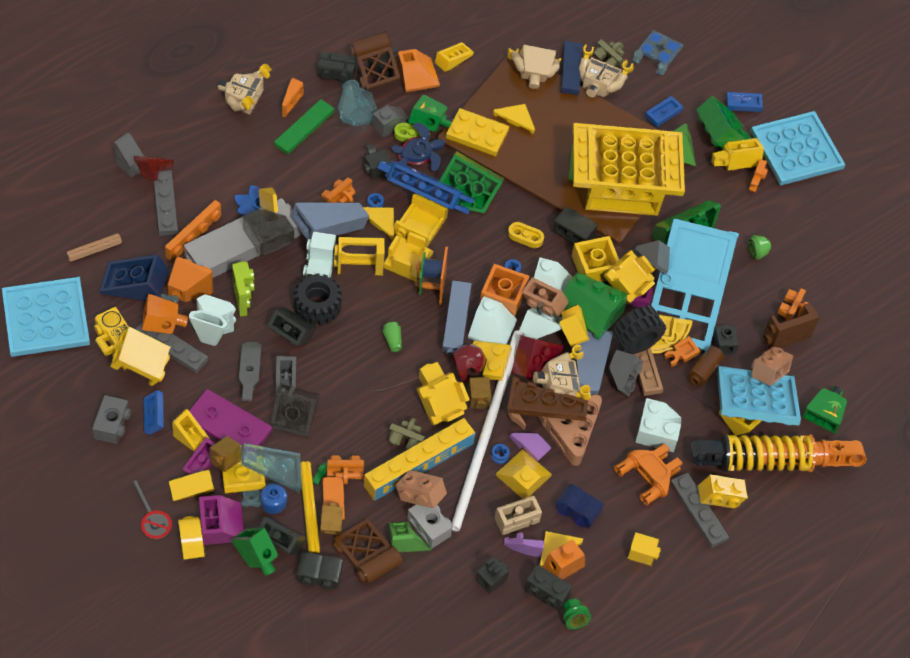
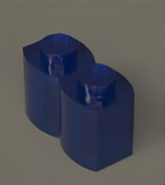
[556,484,604,529]

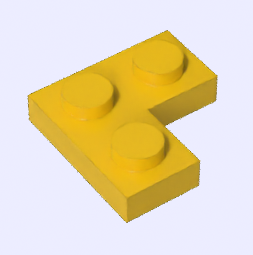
[473,341,512,381]

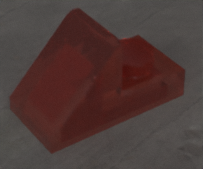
[134,155,174,181]

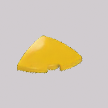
[651,314,693,354]

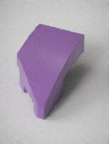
[509,433,551,461]
[504,533,544,557]

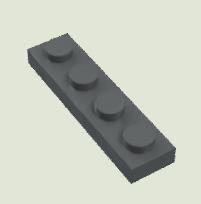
[153,170,178,236]
[135,323,208,374]
[670,473,729,548]

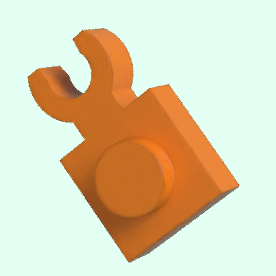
[749,159,768,193]
[664,336,700,367]

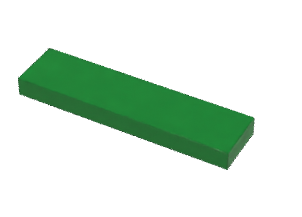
[274,99,335,155]

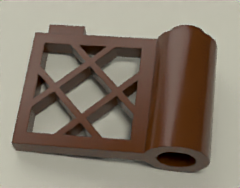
[351,31,401,91]
[333,518,403,584]

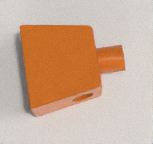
[142,294,188,334]
[543,540,585,580]

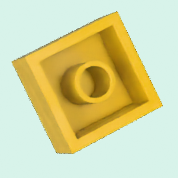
[572,236,619,282]

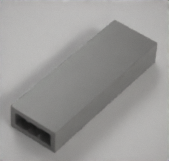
[184,198,301,278]

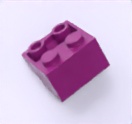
[199,495,243,545]

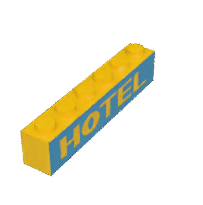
[364,418,475,501]

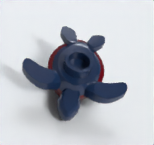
[391,123,445,172]

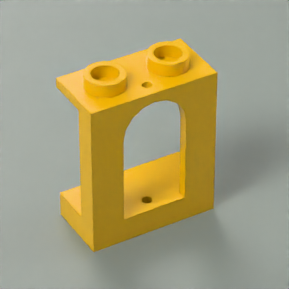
[334,237,384,275]

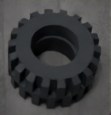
[294,273,342,326]
[613,306,666,354]

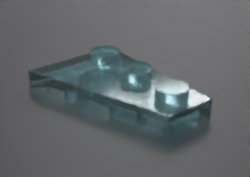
[241,443,302,492]

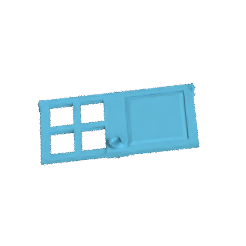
[651,219,739,351]

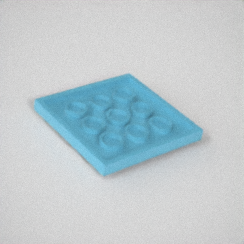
[750,111,845,186]
[2,277,90,357]
[717,366,801,425]

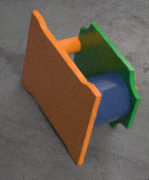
[415,247,448,306]

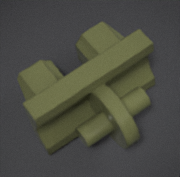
[593,39,624,69]
[389,418,426,450]

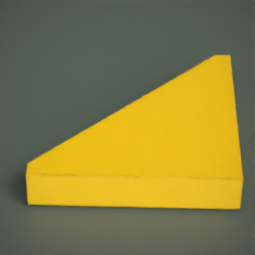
[493,104,535,134]
[363,207,394,240]
[540,531,583,567]

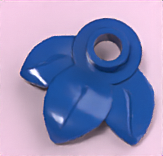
[234,185,262,216]

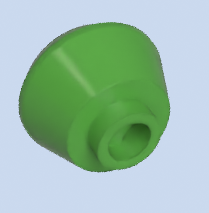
[748,235,771,260]

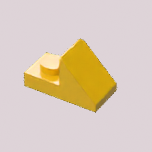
[560,305,589,347]

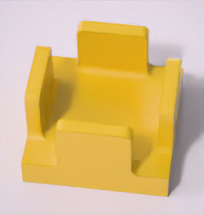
[383,232,434,282]
[603,250,655,304]
[417,373,470,425]

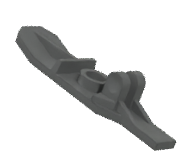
[239,342,262,401]

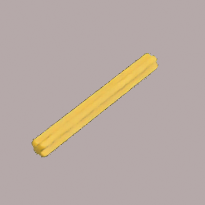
[300,461,320,554]

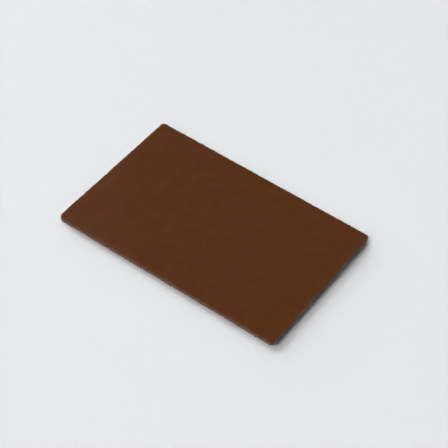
[438,50,659,243]

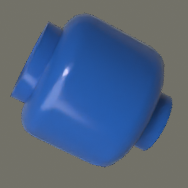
[260,484,287,514]

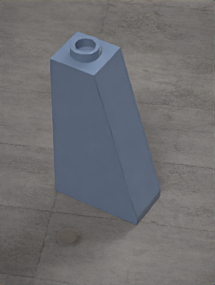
[290,203,369,240]
[442,280,471,356]
[572,331,613,396]

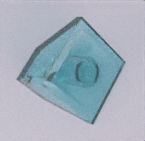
[338,81,378,127]

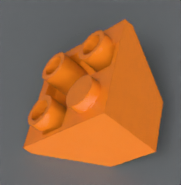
[397,49,440,92]
[168,257,213,302]

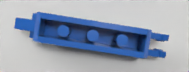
[378,161,474,214]

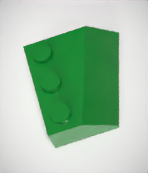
[696,96,752,148]
[440,151,504,213]
[652,200,721,245]
[563,272,628,340]

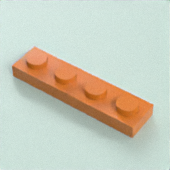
[165,200,221,261]

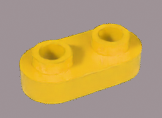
[508,222,544,248]

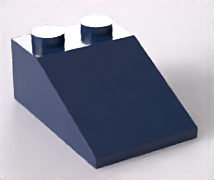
[99,254,169,301]

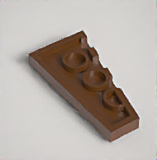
[507,377,589,421]

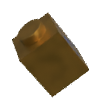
[468,377,491,409]
[210,436,242,472]
[320,503,343,535]

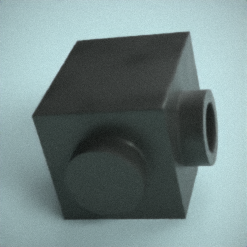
[713,325,739,355]

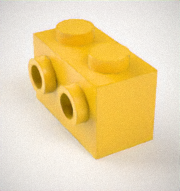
[698,475,747,509]

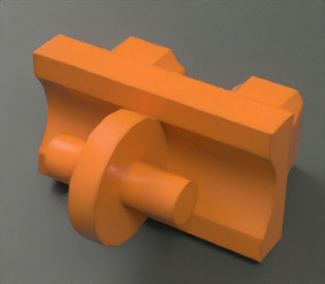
[322,178,356,203]
[778,288,808,322]
[327,455,364,484]

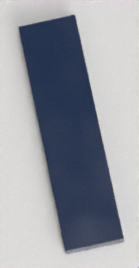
[561,41,582,95]

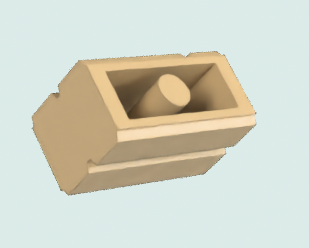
[495,496,542,535]

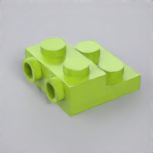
[232,262,254,317]

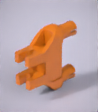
[614,444,683,506]

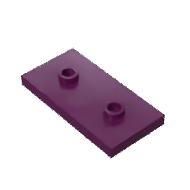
[189,389,273,458]

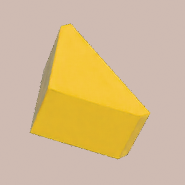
[172,409,210,452]
[719,410,762,436]

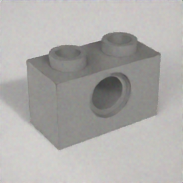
[407,504,452,549]

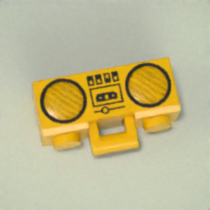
[94,307,129,370]

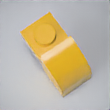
[178,516,205,559]

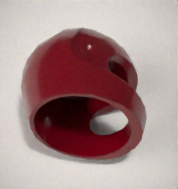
[453,344,486,382]

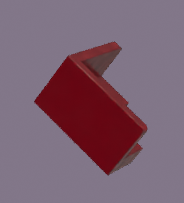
[511,335,563,378]

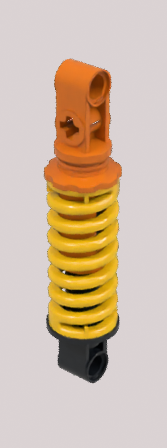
[690,434,867,472]

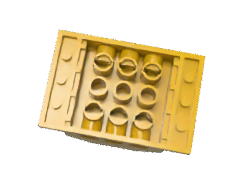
[573,123,685,216]

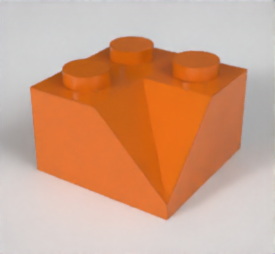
[479,264,530,317]

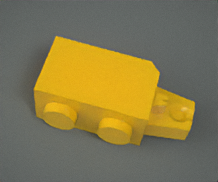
[711,138,764,170]

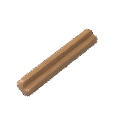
[67,233,122,261]

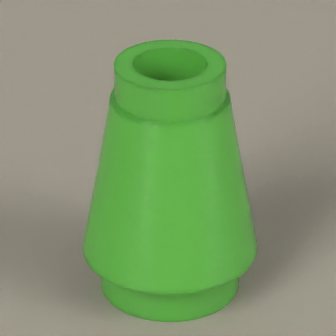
[382,322,402,352]

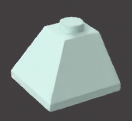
[534,258,573,293]
[468,296,517,344]
[519,307,563,339]

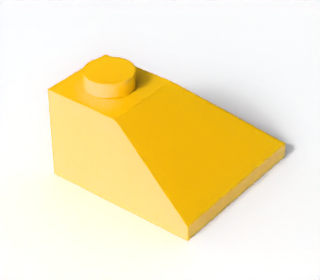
[496,449,552,499]

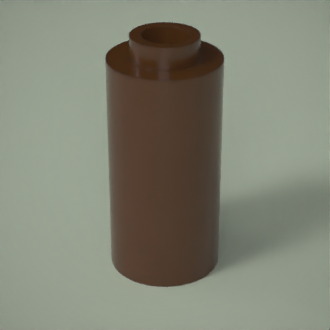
[688,346,724,386]

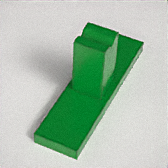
[312,461,327,485]

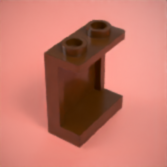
[763,303,819,349]

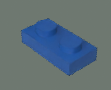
[726,92,763,112]
[645,96,683,128]
[144,390,164,435]

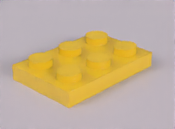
[446,108,509,156]

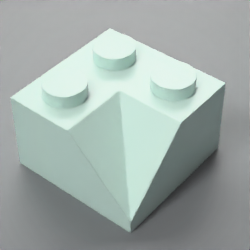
[635,398,681,452]

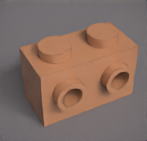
[522,277,569,318]
[751,346,793,386]
[396,470,447,509]

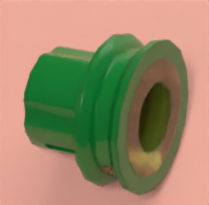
[563,599,591,630]

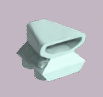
[189,294,236,346]

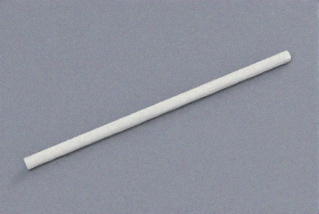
[452,330,523,531]

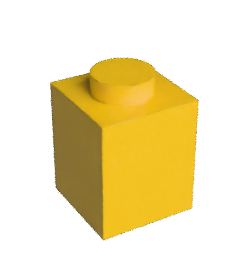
[419,362,445,385]
[628,532,661,566]

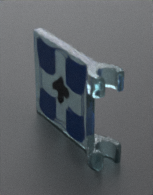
[632,30,683,75]

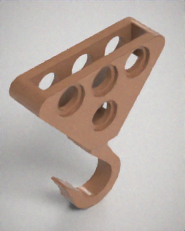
[508,395,602,466]

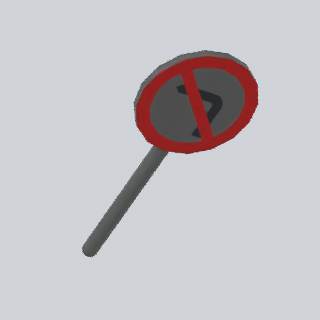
[133,480,172,540]

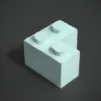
[303,232,336,278]

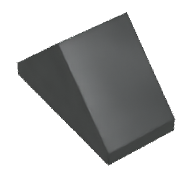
[635,240,670,274]
[276,356,296,395]

